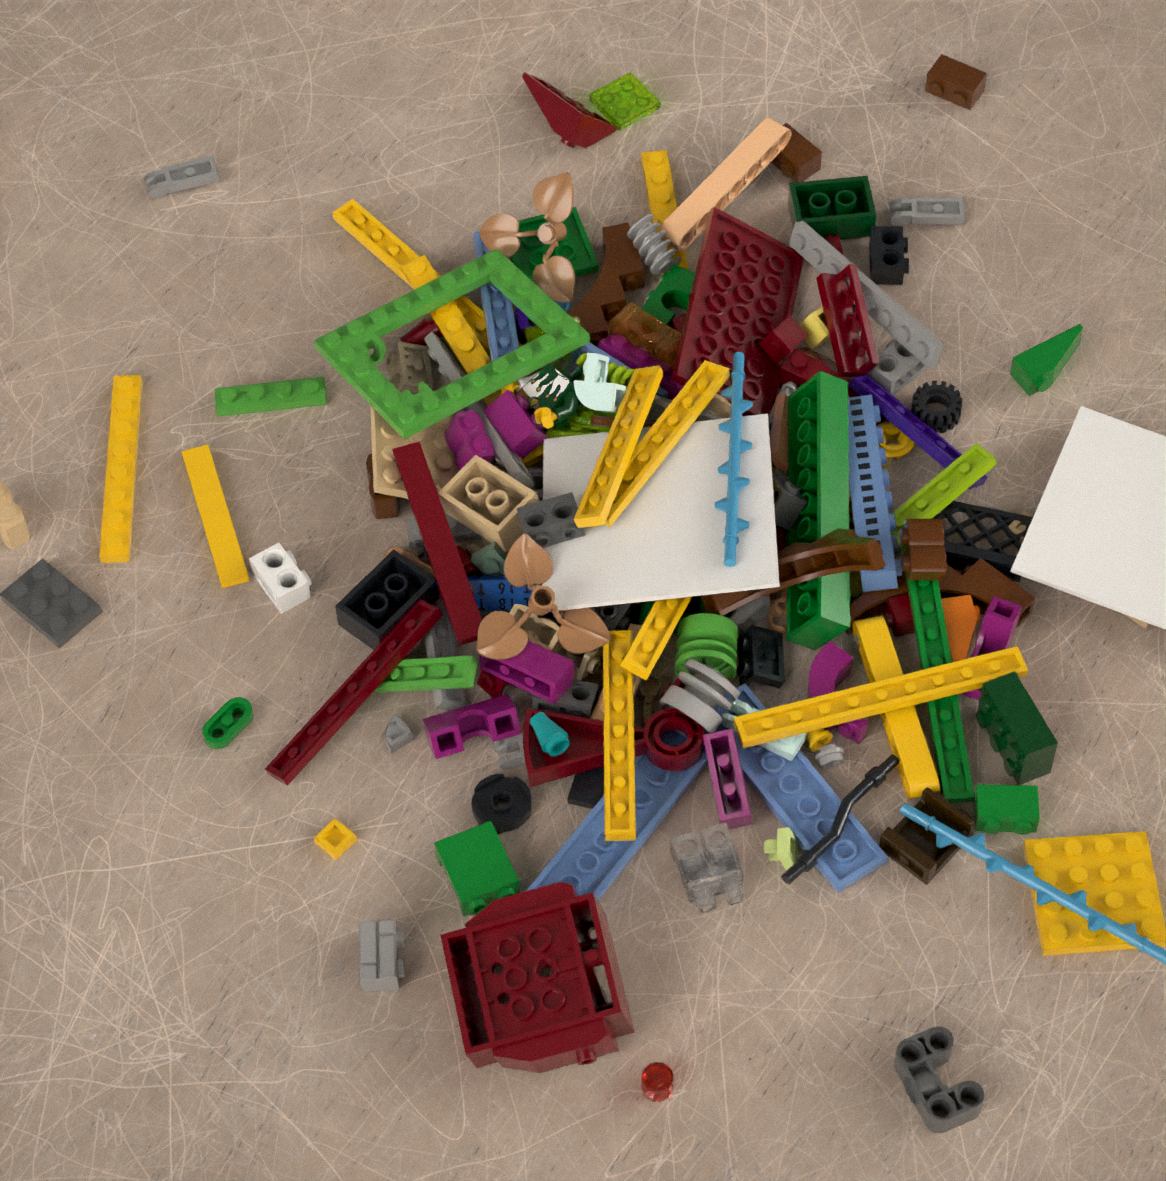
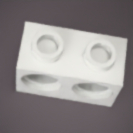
[249,543,312,614]

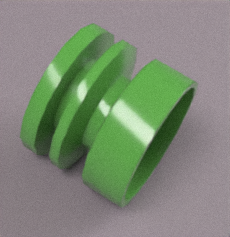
[675,613,738,682]

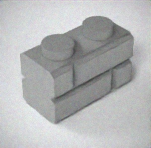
[358,920,405,992]

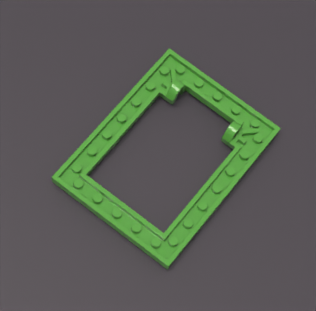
[314,248,590,439]

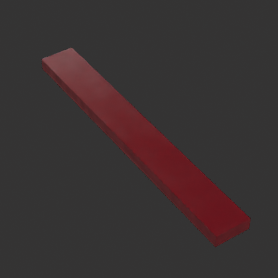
[392,441,482,646]
[265,599,443,786]

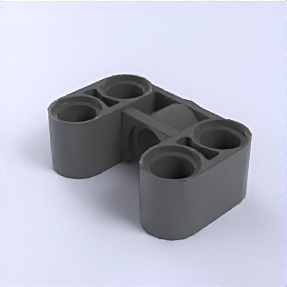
[894,1026,985,1133]

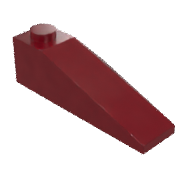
[522,72,617,148]
[779,347,886,426]

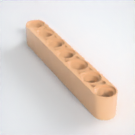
[659,117,792,251]

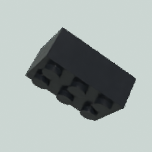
[335,549,439,650]

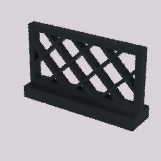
[932,501,1033,583]

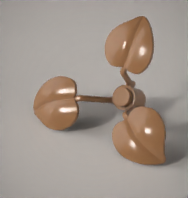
[479,172,575,302]
[476,533,611,660]

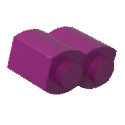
[445,410,495,471]

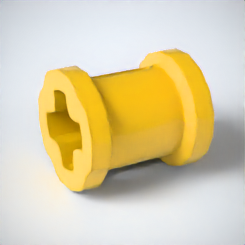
[806,728,833,752]

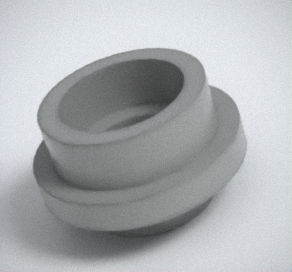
[815,744,845,768]

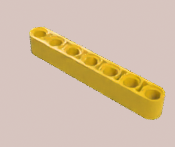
[853,615,940,800]

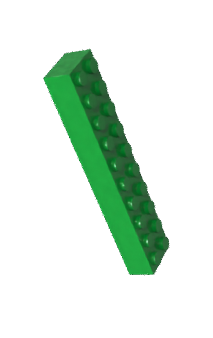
[786,371,851,650]

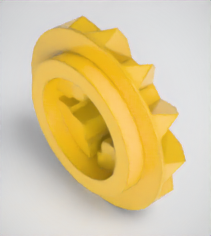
[876,421,915,460]

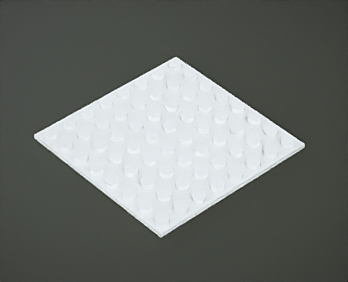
[1010,406,1166,630]
[542,413,780,612]

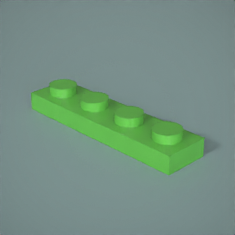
[215,377,327,417]
[373,655,478,693]

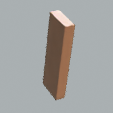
[770,393,788,472]

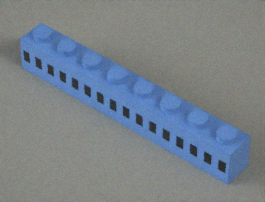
[848,395,902,592]

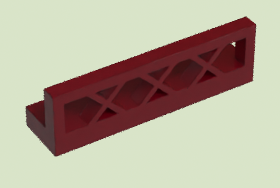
[816,264,880,377]

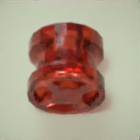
[641,1062,674,1102]

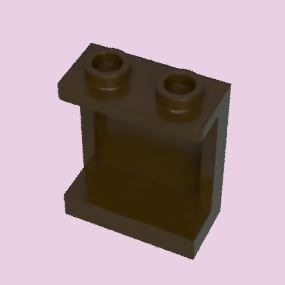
[879,787,975,885]

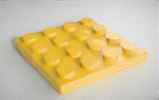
[1023,831,1166,956]

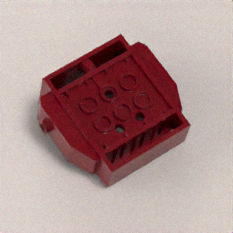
[440,882,635,1073]

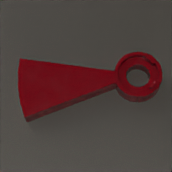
[523,708,704,787]

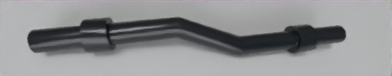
[781,754,899,885]

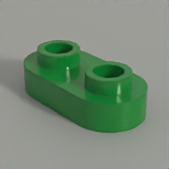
[202,697,253,749]

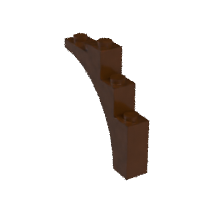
[524,222,644,347]
[700,528,886,616]
[844,556,1035,635]

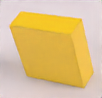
[314,818,357,860]

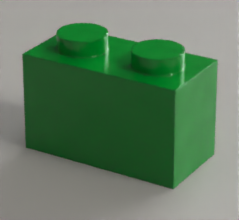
[974,784,1040,835]

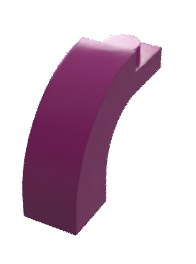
[961,596,1022,700]
[807,641,868,745]

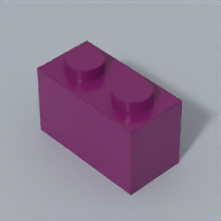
[483,389,548,459]

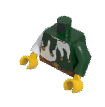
[500,360,583,431]

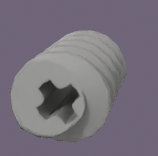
[627,213,682,275]

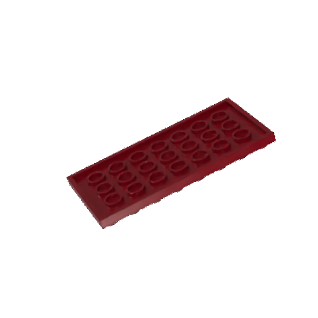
[671,207,804,416]

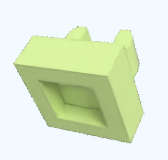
[764,827,798,870]

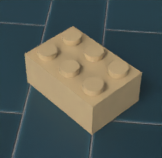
[438,455,540,552]

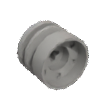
[660,659,740,734]

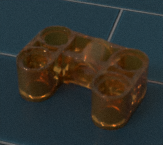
[609,302,682,369]

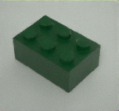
[788,176,877,240]
[976,671,1058,785]

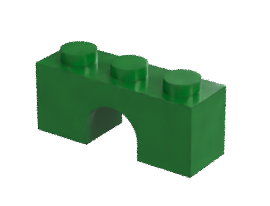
[631,264,695,348]

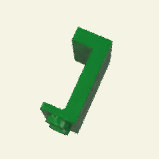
[434,821,520,916]

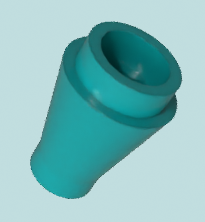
[530,712,570,756]

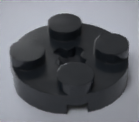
[471,774,532,835]

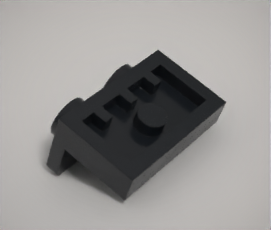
[737,625,785,688]

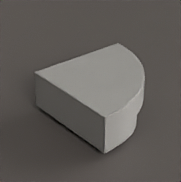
[385,713,415,754]

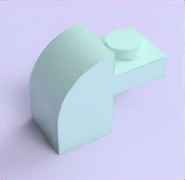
[574,353,627,414]

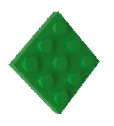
[510,207,599,282]

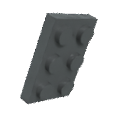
[0,558,102,648]

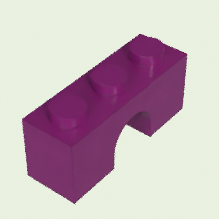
[422,694,522,759]

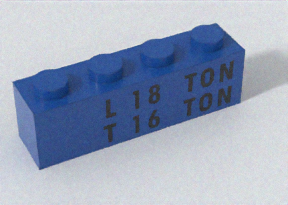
[467,575,555,617]

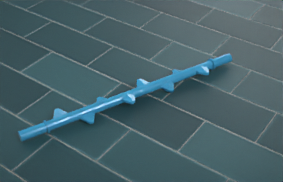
[715,352,753,567]
[900,803,1166,964]

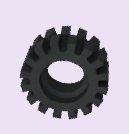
[911,380,963,433]

